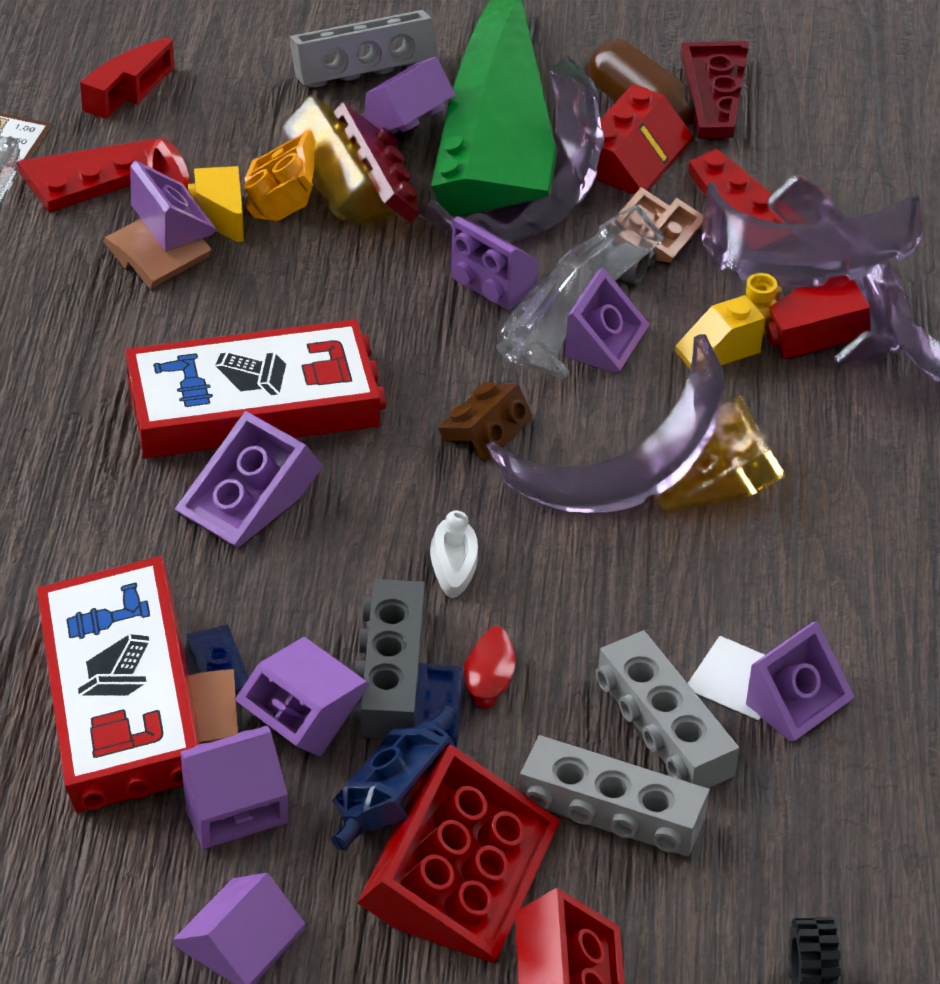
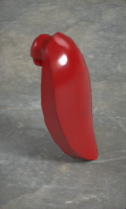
[147,139,190,190]
[464,626,515,709]

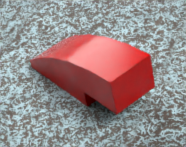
[80,38,175,119]

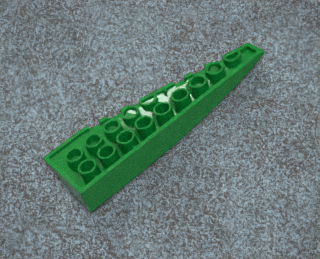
[431,0,558,220]

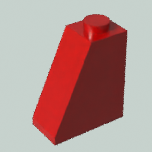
[765,261,871,359]

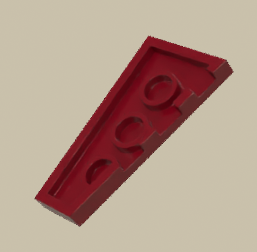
[680,41,749,140]
[334,102,421,223]

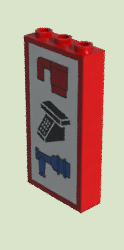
[125,319,386,458]
[36,555,201,813]

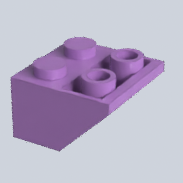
[364,56,456,134]
[451,216,539,311]
[235,637,370,757]
[181,725,289,849]

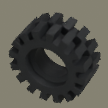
[788,917,841,984]

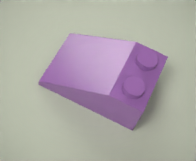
[175,411,323,548]

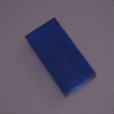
[186,624,249,697]
[414,663,463,747]

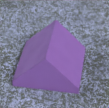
[131,160,217,251]
[565,268,650,373]
[746,622,855,741]
[173,873,306,984]

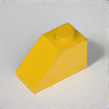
[188,166,244,242]
[675,295,765,375]

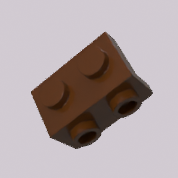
[438,382,532,459]

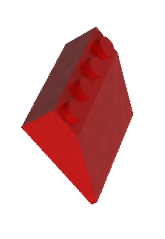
[357,744,560,963]

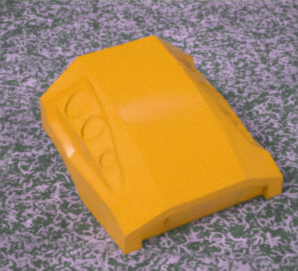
[243,128,316,221]

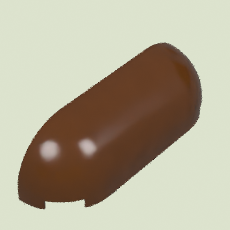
[587,38,694,126]

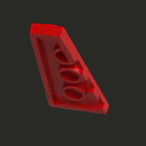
[17,137,167,213]
[688,149,810,263]

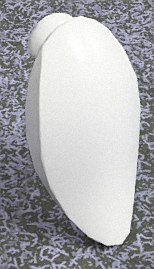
[430,511,478,598]

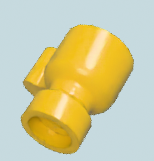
[746,273,782,335]

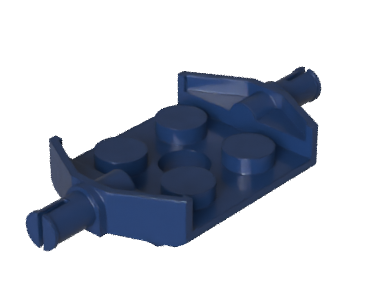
[331,706,458,851]

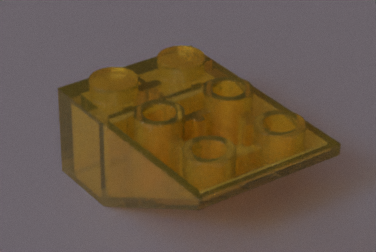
[636,395,786,513]

